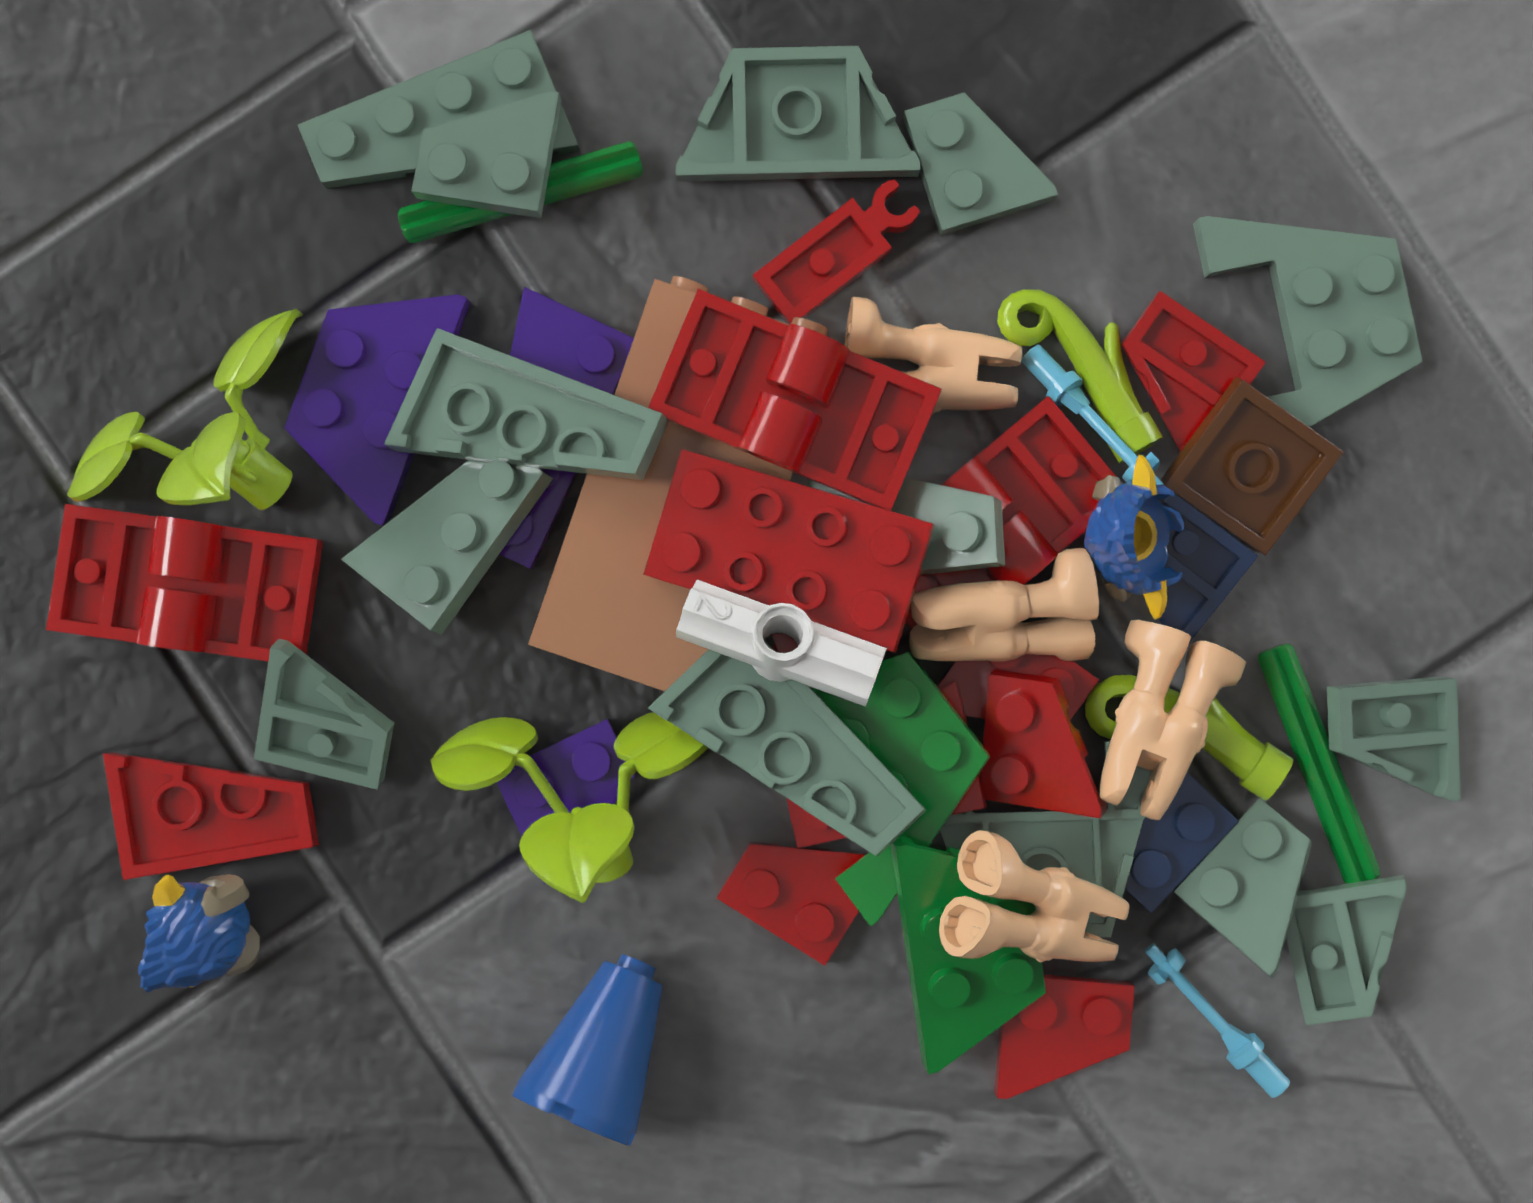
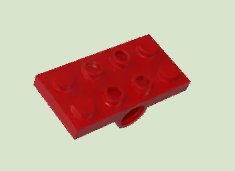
[648,289,942,511]
[905,396,1122,630]
[643,449,935,652]
[46,504,323,661]

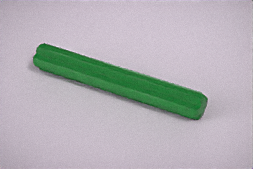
[398,141,643,243]
[1258,644,1381,884]

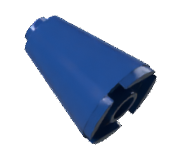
[512,954,663,1146]

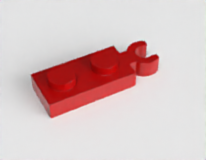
[752,179,920,324]

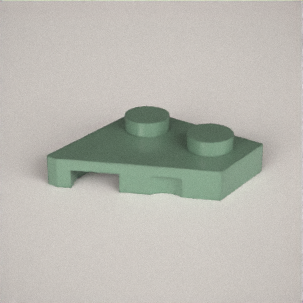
[412,90,562,218]
[903,92,1058,236]
[254,639,394,790]
[1327,676,1461,802]
[1174,798,1312,979]
[1286,874,1407,1025]

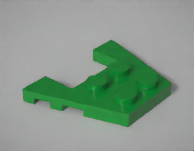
[810,652,991,927]

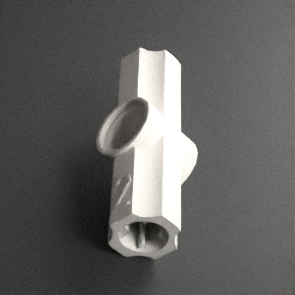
[676,580,887,707]

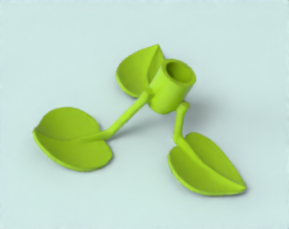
[67,308,303,510]
[430,712,708,903]

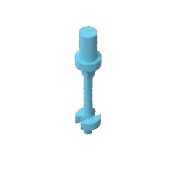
[1021,345,1164,485]
[1145,943,1290,1098]

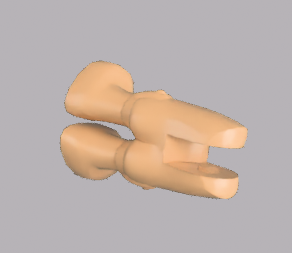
[844,297,1022,414]
[909,548,1099,662]
[1100,620,1246,820]
[939,830,1129,962]

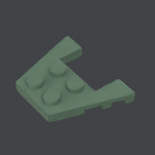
[1193,216,1423,427]
[940,742,1151,937]

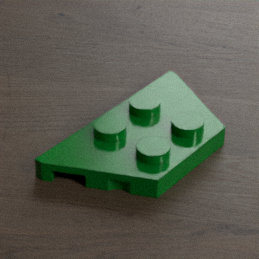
[890,836,1046,1075]

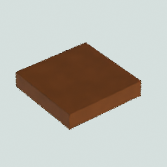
[1160,377,1344,556]

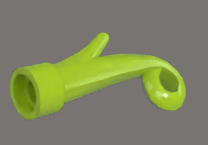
[997,289,1164,464]
[1085,675,1294,801]

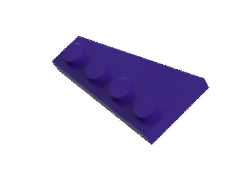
[500,287,634,570]

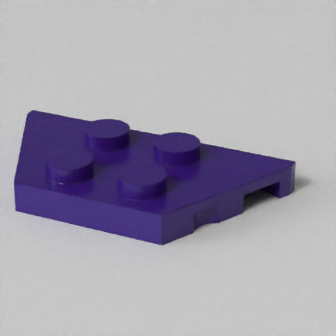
[284,294,471,526]

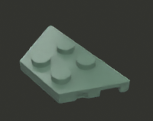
[676,46,920,182]

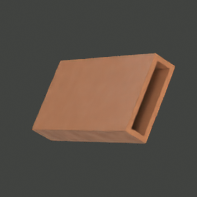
[528,276,837,691]

